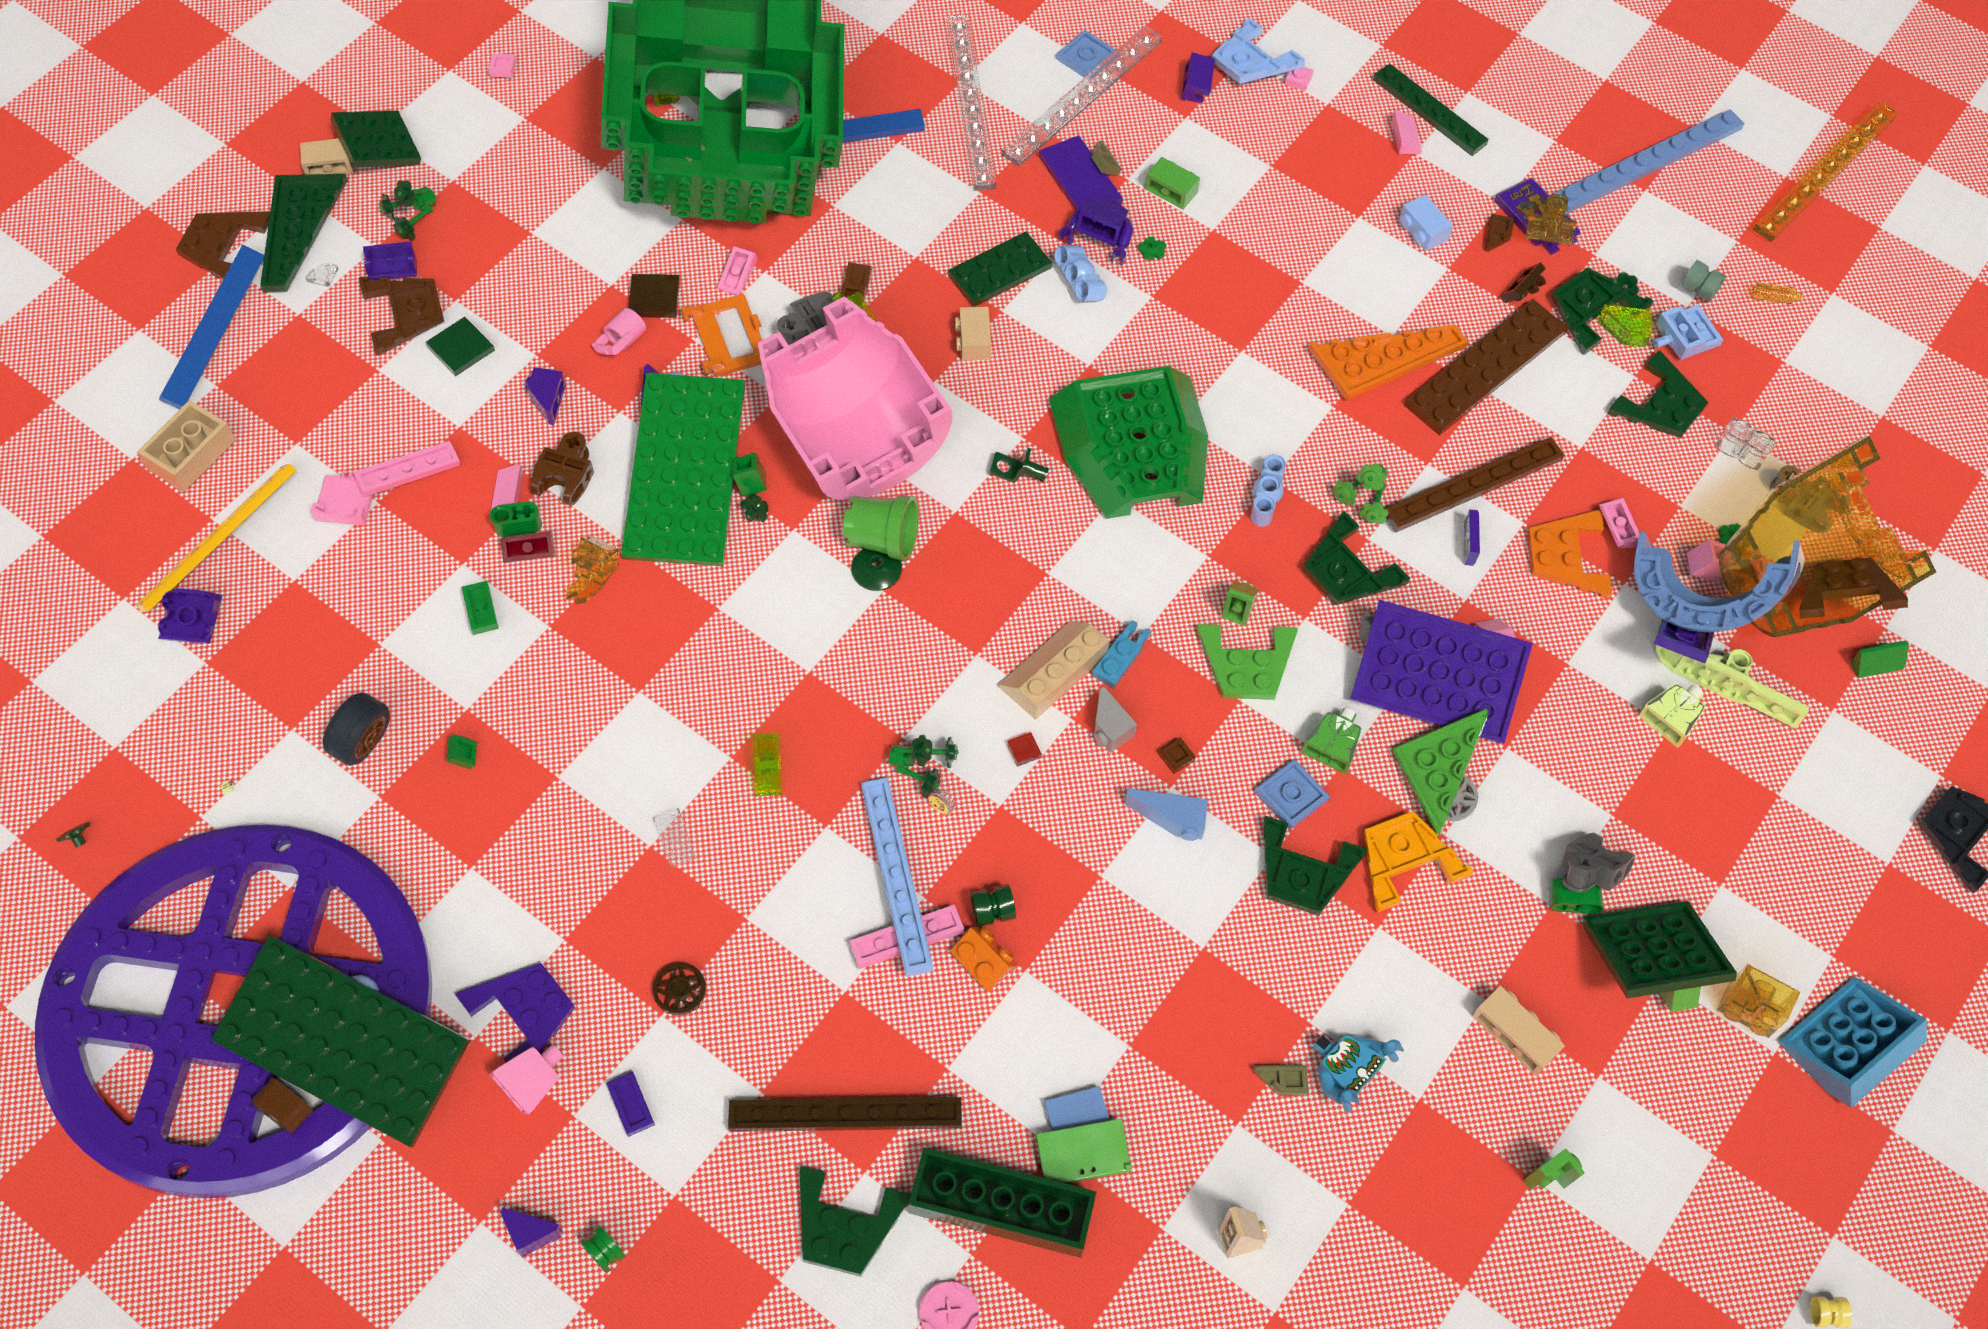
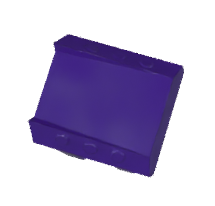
[158,588,223,644]

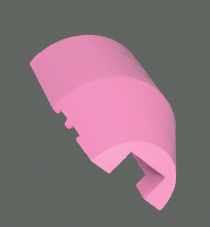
[758,297,952,500]

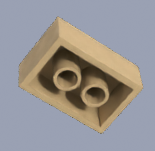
[137,400,236,492]

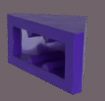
[500,1207,563,1257]

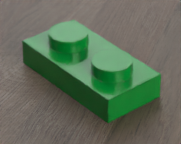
[462,581,499,635]

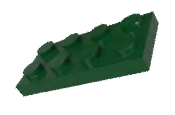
[948,231,1052,307]

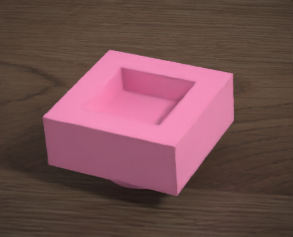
[489,53,516,78]
[1285,67,1314,91]

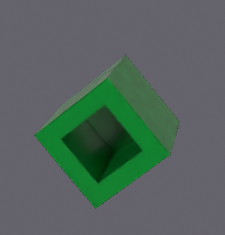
[732,452,767,497]

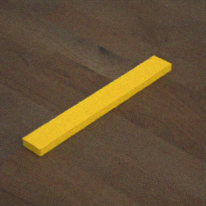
[136,464,297,612]

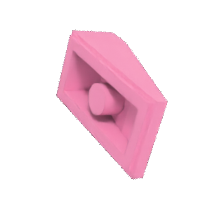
[717,246,758,295]

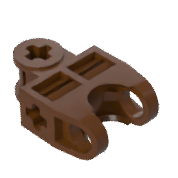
[531,431,594,506]

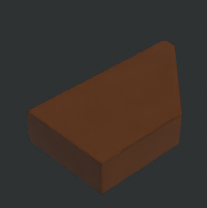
[1485,214,1514,252]

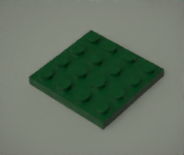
[1583,901,1737,999]

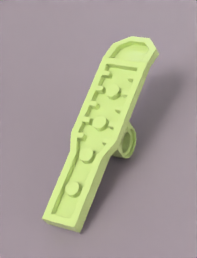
[1655,645,1809,729]

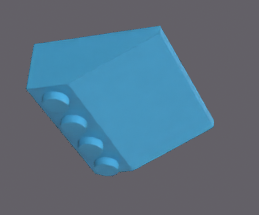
[1780,977,1927,1108]

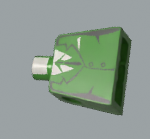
[1301,708,1362,775]

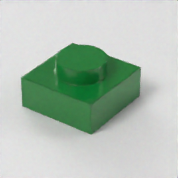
[446,734,477,769]

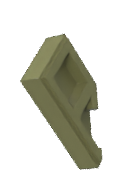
[1091,140,1121,176]
[1253,1065,1309,1096]

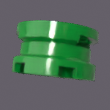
[579,1225,626,1273]

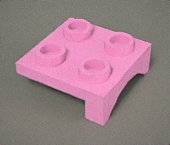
[311,471,373,525]

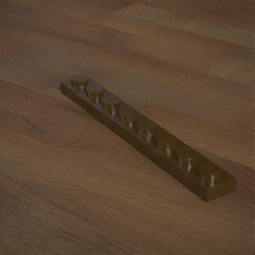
[728,1097,962,1132]

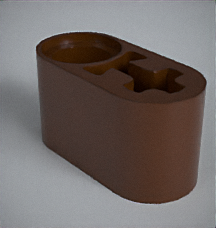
[250,1078,313,1135]

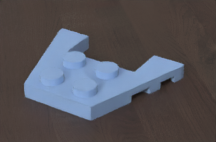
[1212,18,1305,84]

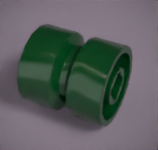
[970,884,1016,927]

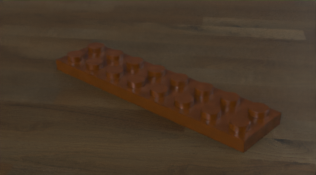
[1404,299,1569,436]

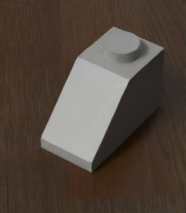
[1094,687,1137,753]

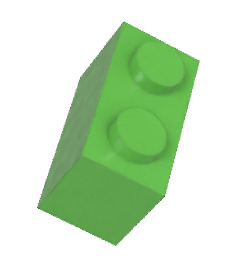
[1145,157,1200,210]

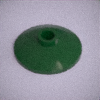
[851,549,902,591]

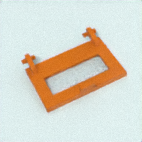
[681,294,762,378]

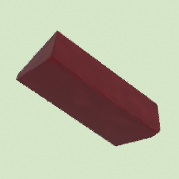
[500,531,555,563]

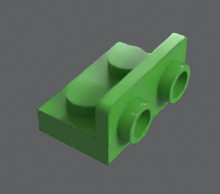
[1523,1149,1585,1190]

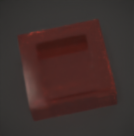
[1007,732,1042,767]

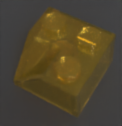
[1717,964,1800,1038]

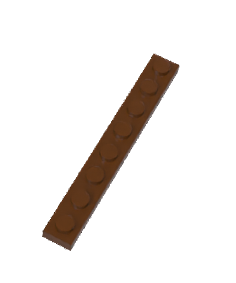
[1385,437,1565,533]

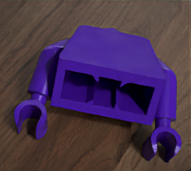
[1060,198,1133,266]

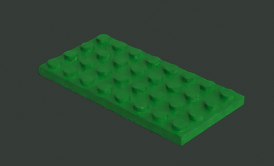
[621,373,746,567]

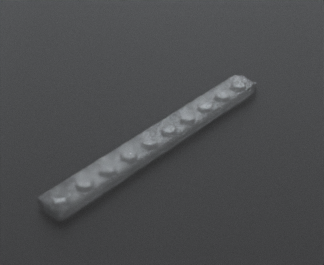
[947,14,996,191]
[1002,25,1162,167]

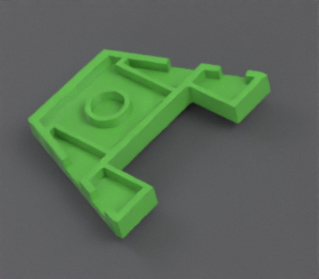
[1196,624,1298,700]

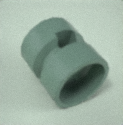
[1680,260,1726,302]

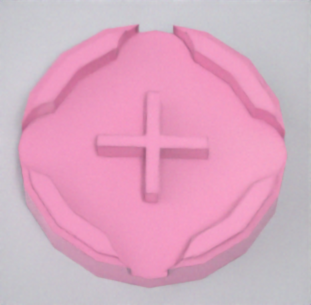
[919,1281,979,1329]

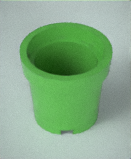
[843,495,919,562]

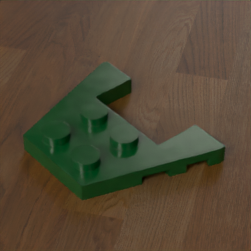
[1552,267,1654,355]
[1607,350,1709,438]
[1303,511,1410,605]
[1263,816,1367,916]
[799,1166,911,1277]

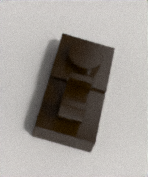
[1500,262,1546,303]

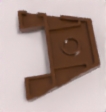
[176,211,270,279]
[359,276,445,355]
[1799,557,1908,619]

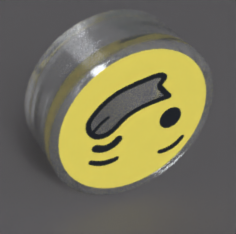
[928,789,955,815]

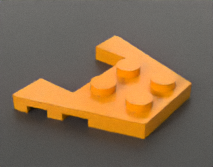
[1363,811,1474,913]

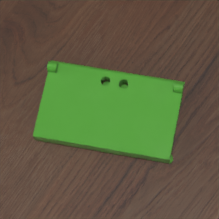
[1034,1119,1132,1184]

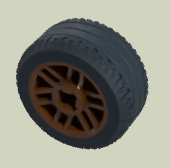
[323,692,390,766]

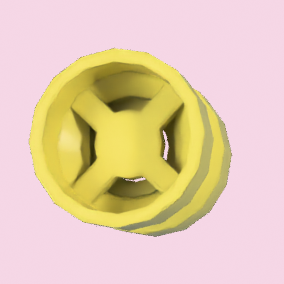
[1810,1296,1852,1328]

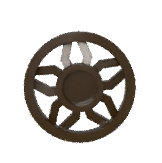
[653,963,706,1015]

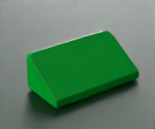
[1850,641,1909,678]

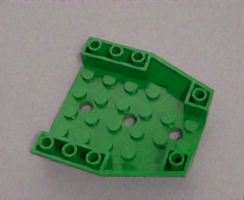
[1049,366,1208,519]

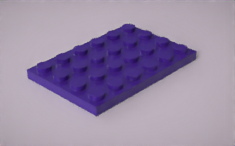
[1350,599,1533,744]

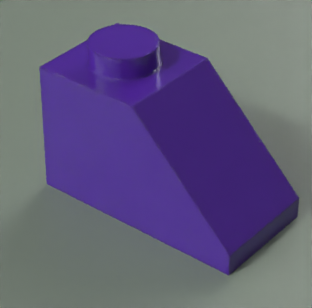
[526,367,566,425]

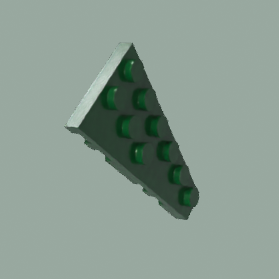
[260,174,348,292]

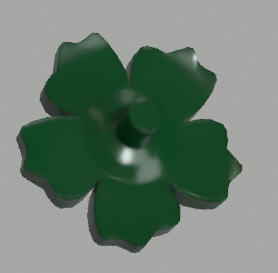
[741,494,769,522]

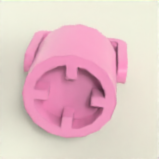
[592,308,646,355]

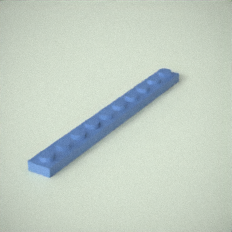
[1553,109,1745,214]

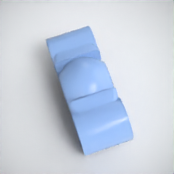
[1054,245,1107,301]
[1250,454,1286,527]

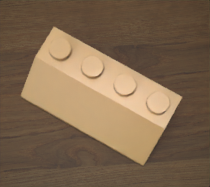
[998,621,1110,720]

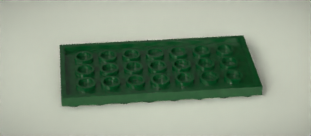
[211,935,471,1147]

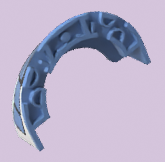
[1634,532,1805,632]

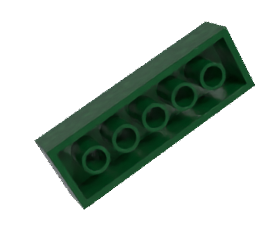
[908,1147,1097,1258]

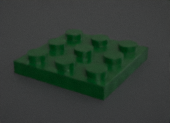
[330,110,421,168]

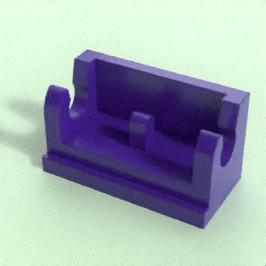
[1181,52,1215,103]
[363,241,417,280]

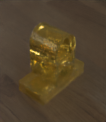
[1525,194,1577,245]

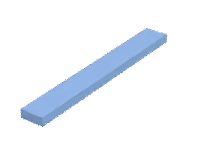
[861,777,933,977]

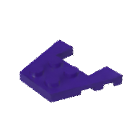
[455,963,575,1062]

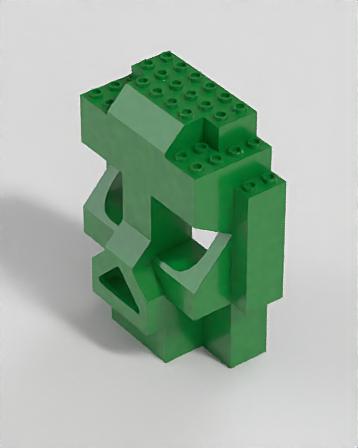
[601,0,844,224]

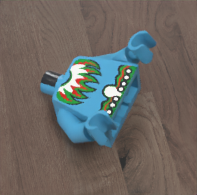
[1313,1034,1404,1113]

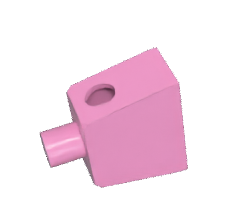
[489,1045,563,1116]

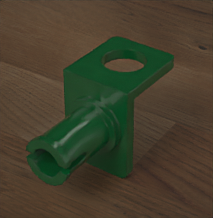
[989,447,1049,483]

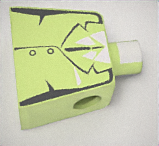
[1639,684,1705,748]

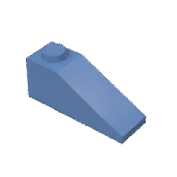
[1125,788,1208,841]

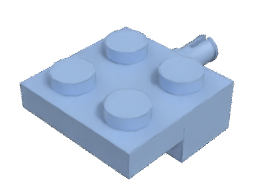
[1652,305,1723,360]

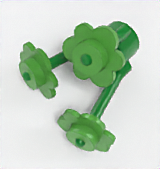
[1332,463,1389,524]

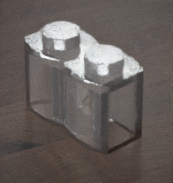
[1715,418,1776,470]

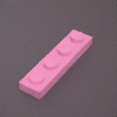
[353,441,460,497]
[850,905,964,969]

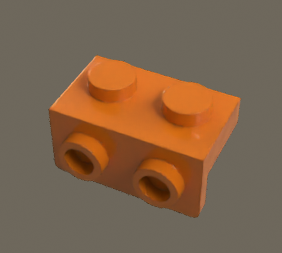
[950,927,1018,991]

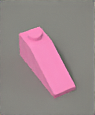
[1687,539,1765,581]

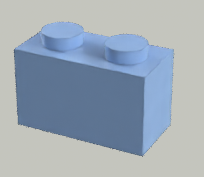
[1399,194,1453,251]

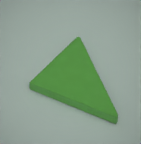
[1392,709,1488,835]

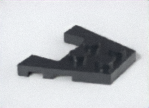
[1919,786,1988,893]

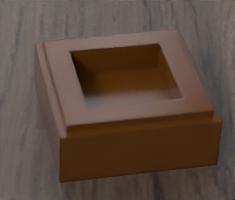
[1158,737,1196,774]

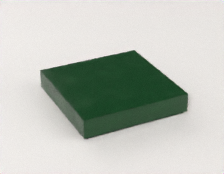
[425,316,495,377]

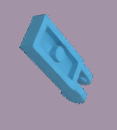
[1092,620,1151,689]

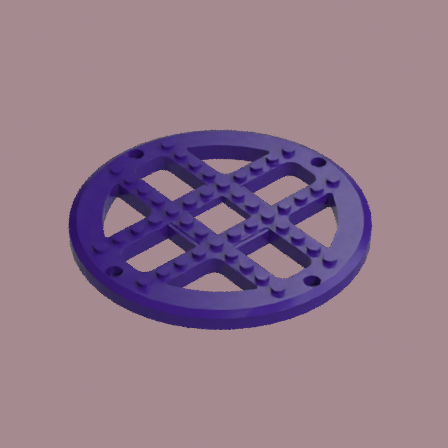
[34,825,433,1199]

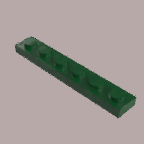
[1373,63,1489,156]

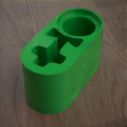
[490,501,542,537]
[1549,877,1604,914]

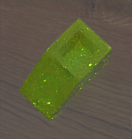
[753,733,782,797]

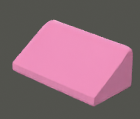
[1391,110,1422,155]
[491,464,524,510]
[1599,498,1640,548]

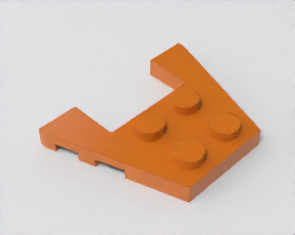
[1527,510,1612,599]

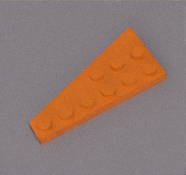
[1308,325,1468,401]

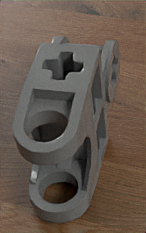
[777,292,835,345]
[1562,832,1635,892]

